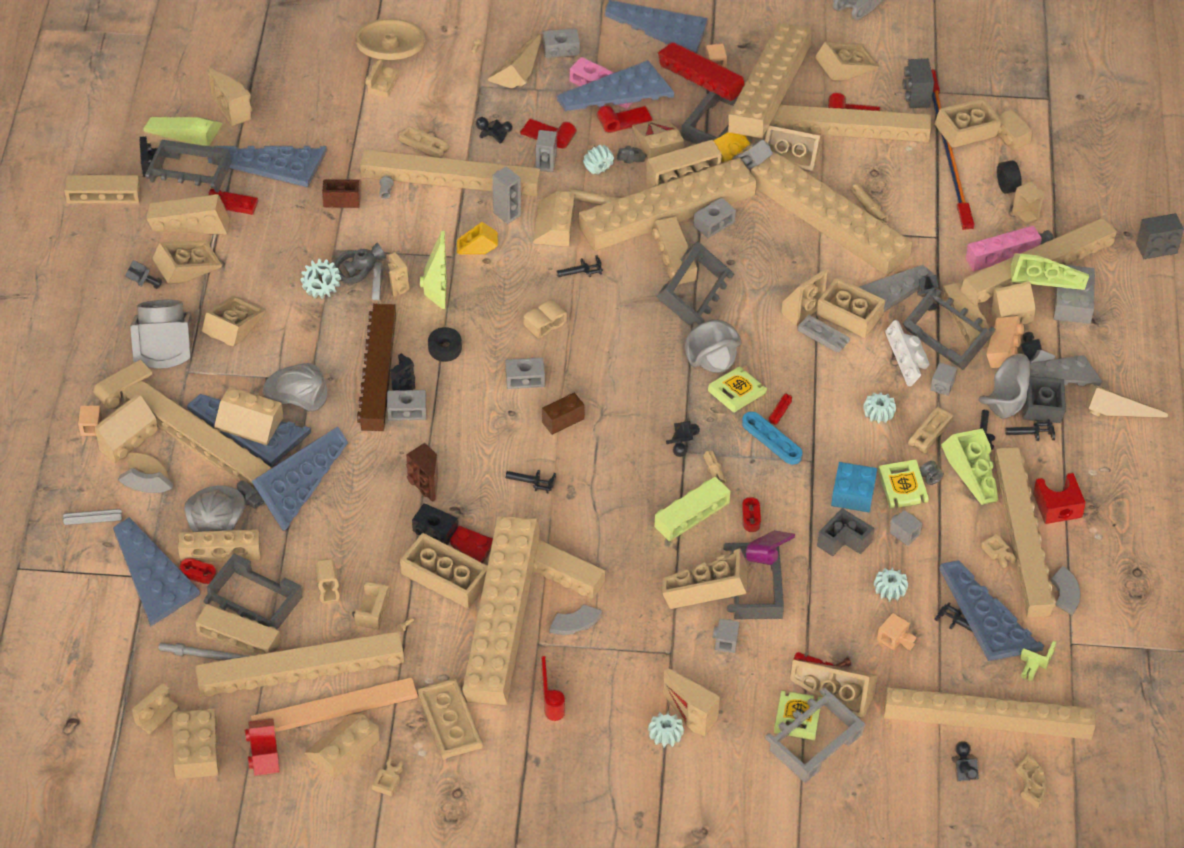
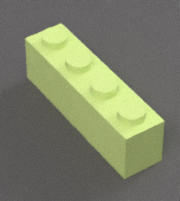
[654,477,731,542]

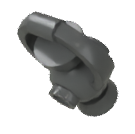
[335,242,386,284]

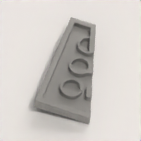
[858,265,934,312]
[1030,355,1102,386]

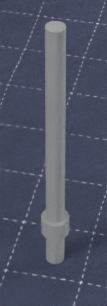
[159,643,249,660]

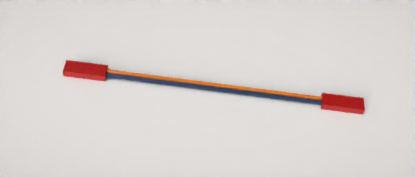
[931,69,975,230]

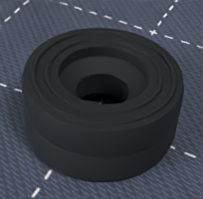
[997,160,1022,194]
[428,327,462,362]

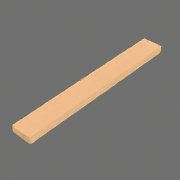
[251,677,417,732]

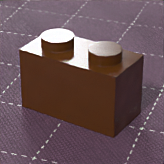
[542,392,585,435]

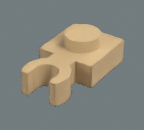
[981,534,1016,568]
[372,758,403,796]

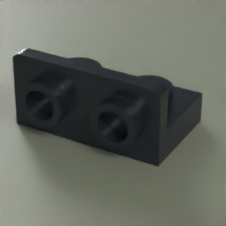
[139,136,158,177]
[390,353,415,391]

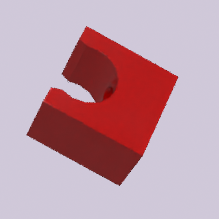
[1033,473,1086,524]

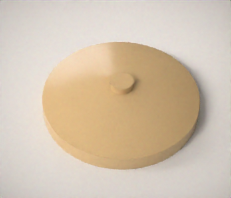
[356,19,425,60]

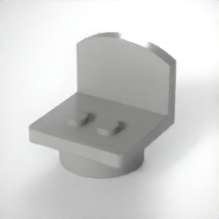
[130,300,191,368]

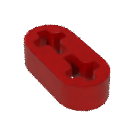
[742,497,761,532]
[180,558,217,584]

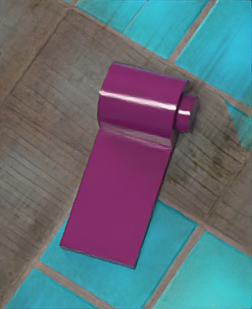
[746,530,795,565]

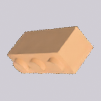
[987,316,1024,368]

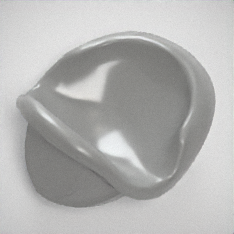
[685,320,742,373]
[979,353,1030,419]
[263,363,327,411]
[185,485,246,532]

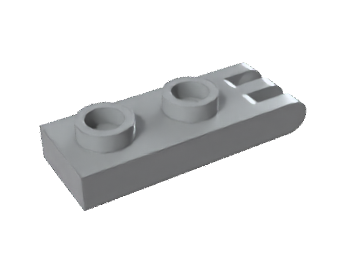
[798,315,850,353]

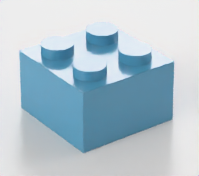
[831,462,878,513]

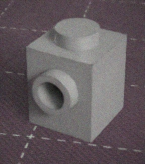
[890,510,922,546]
[713,619,740,653]

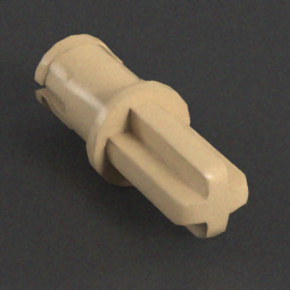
[703,451,727,484]

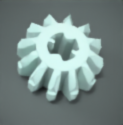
[583,145,614,175]
[863,392,896,424]
[874,567,908,602]
[648,712,684,747]

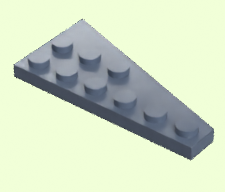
[605,0,708,53]
[557,60,674,111]
[208,146,327,187]
[187,394,311,467]
[252,427,348,531]
[113,517,200,627]
[939,560,1044,661]

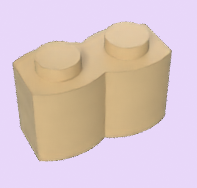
[524,300,567,338]
[315,559,340,604]

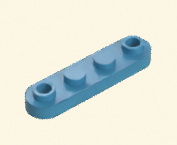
[742,412,802,465]

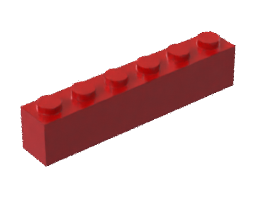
[658,42,745,101]

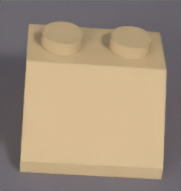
[990,281,1036,324]

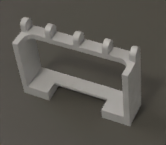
[765,688,865,783]

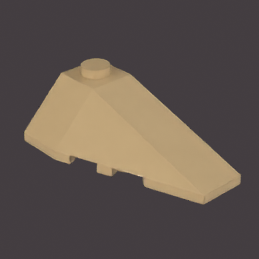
[488,34,541,89]
[1086,383,1168,417]
[790,659,878,717]

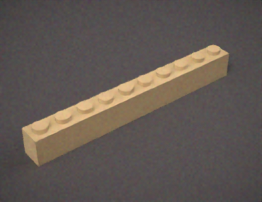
[769,105,931,142]
[360,150,540,196]
[961,218,1117,305]
[122,380,273,488]
[994,447,1056,618]
[195,631,404,697]
[884,687,1095,739]

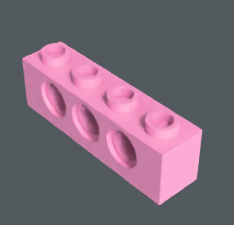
[570,57,632,109]
[965,226,1042,271]

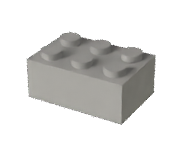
[1054,265,1095,324]

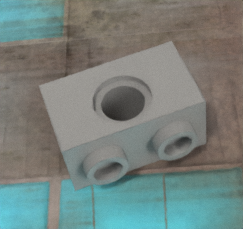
[543,28,580,58]
[536,130,557,172]
[733,139,773,170]
[694,197,736,238]
[505,358,545,389]
[387,390,426,421]

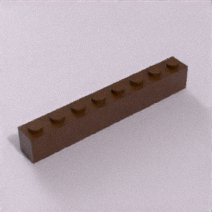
[357,303,396,431]

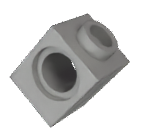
[931,362,957,396]

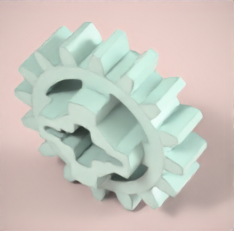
[300,259,341,299]

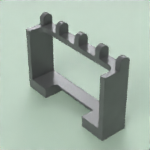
[681,91,739,144]
[146,140,232,192]
[656,241,734,325]
[903,289,996,370]
[723,543,784,619]
[204,553,302,630]

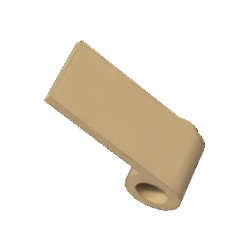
[93,360,153,409]

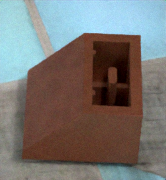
[322,179,361,208]
[406,443,438,502]

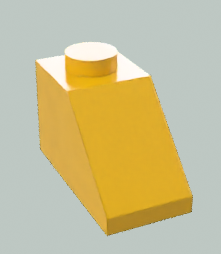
[457,222,498,255]

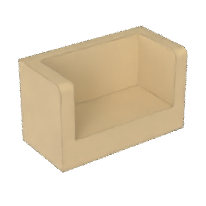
[1012,181,1044,226]
[354,582,389,630]

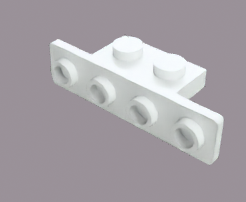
[885,320,930,387]

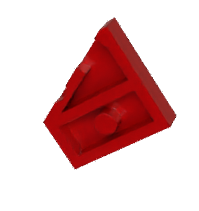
[450,526,493,563]

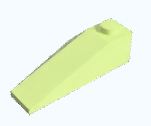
[143,117,222,146]
[420,231,447,309]
[1010,253,1089,290]
[941,428,998,505]

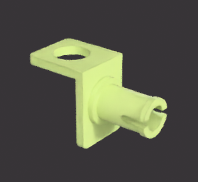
[1021,641,1056,681]

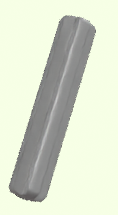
[63,509,122,525]

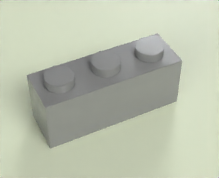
[493,166,521,224]

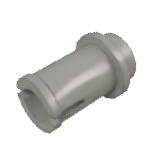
[379,176,394,199]

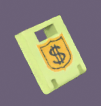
[708,366,767,413]
[878,460,929,509]
[774,690,822,740]

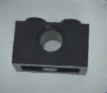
[412,503,458,545]

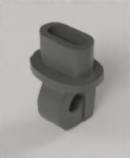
[617,146,646,163]
[237,480,264,509]

